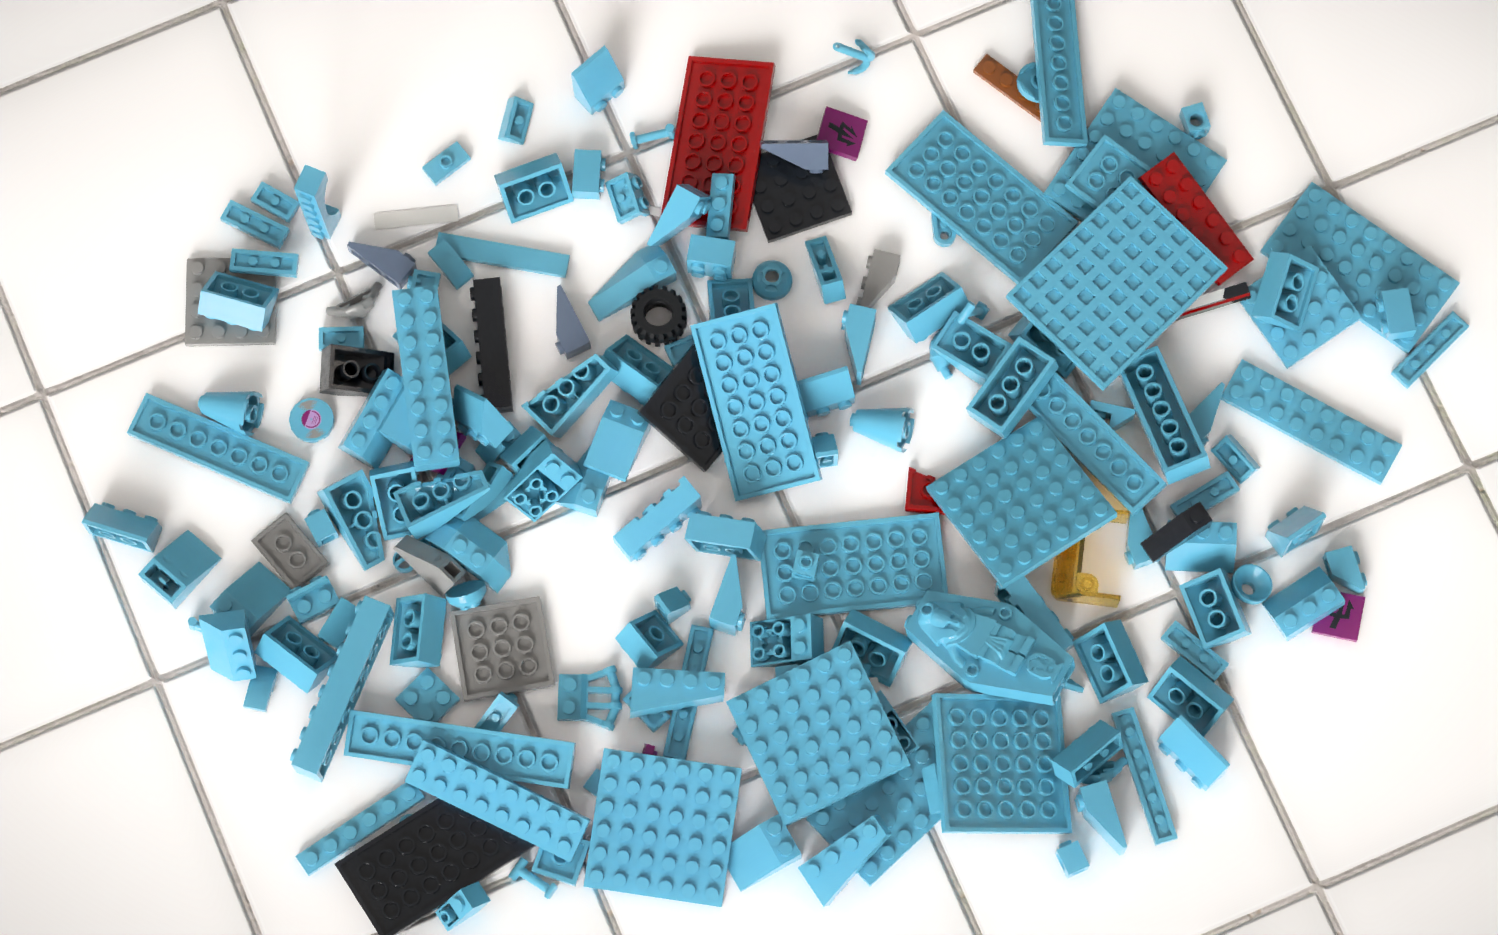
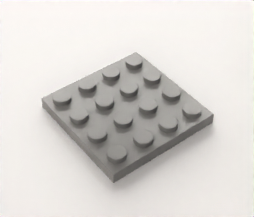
[185,258,277,347]
[449,596,555,702]

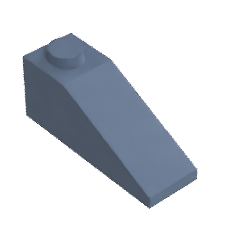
[760,140,828,173]
[347,241,417,289]
[555,284,591,360]

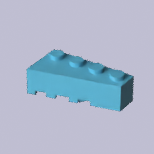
[521,354,620,439]
[613,476,702,562]
[994,576,1074,652]
[630,667,725,719]
[798,814,891,907]

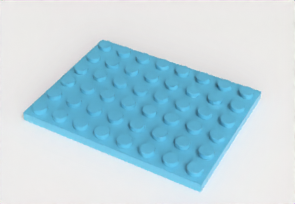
[1005,176,1228,391]

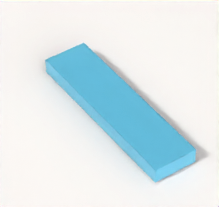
[1391,311,1469,389]

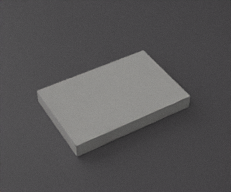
[251,512,330,589]

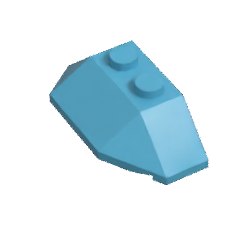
[425,517,511,594]

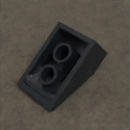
[319,344,395,397]

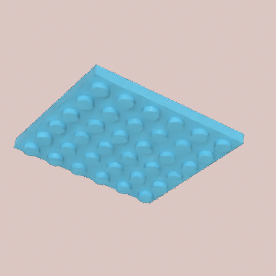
[1044,88,1227,221]
[926,416,1117,589]
[726,641,911,826]
[931,693,1072,834]
[583,748,742,907]

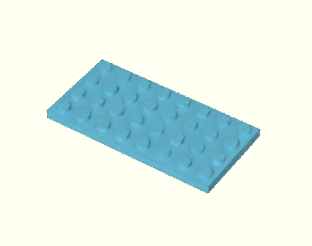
[885,110,1078,284]
[1260,182,1460,354]
[690,303,823,502]
[761,512,948,620]
[806,701,941,887]

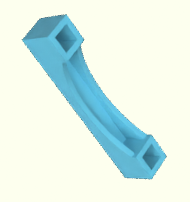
[294,164,341,240]

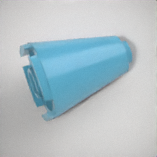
[198,391,264,436]
[850,407,915,453]

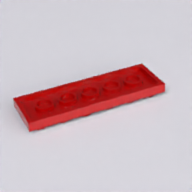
[1138,152,1254,286]

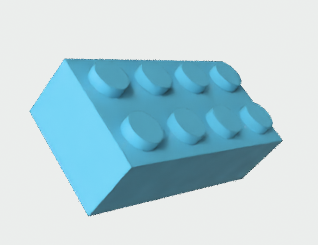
[966,336,1059,439]

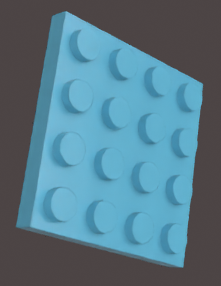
[1239,245,1362,369]

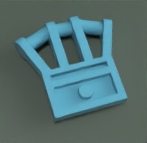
[557,665,623,731]

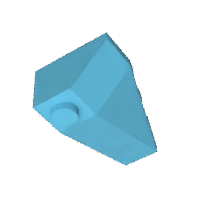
[555,445,612,517]

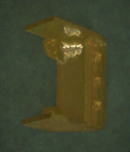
[1050,509,1130,608]

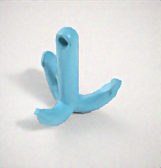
[833,39,875,75]

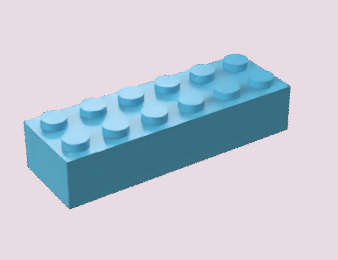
[1119,345,1211,485]

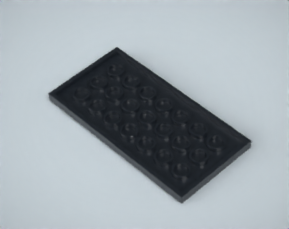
[334,798,536,935]

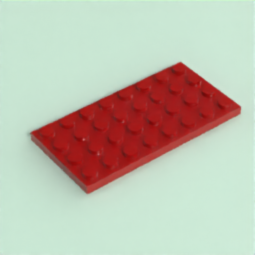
[661,56,776,232]

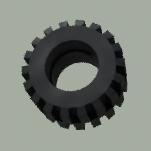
[630,285,687,347]

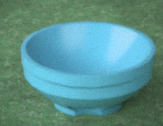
[752,260,793,301]
[1231,564,1273,605]
[445,580,487,610]

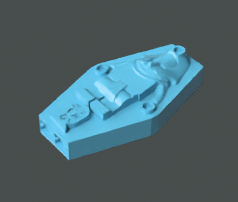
[904,590,1075,706]

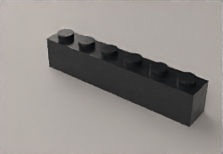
[470,277,514,413]

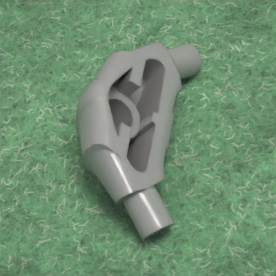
[326,282,383,319]

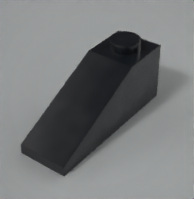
[1140,502,1213,563]

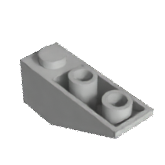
[856,249,901,308]
[393,535,466,597]

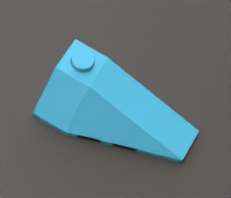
[588,245,677,322]
[317,469,385,571]
[393,470,491,540]

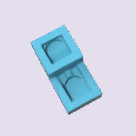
[427,239,474,290]
[243,665,278,713]

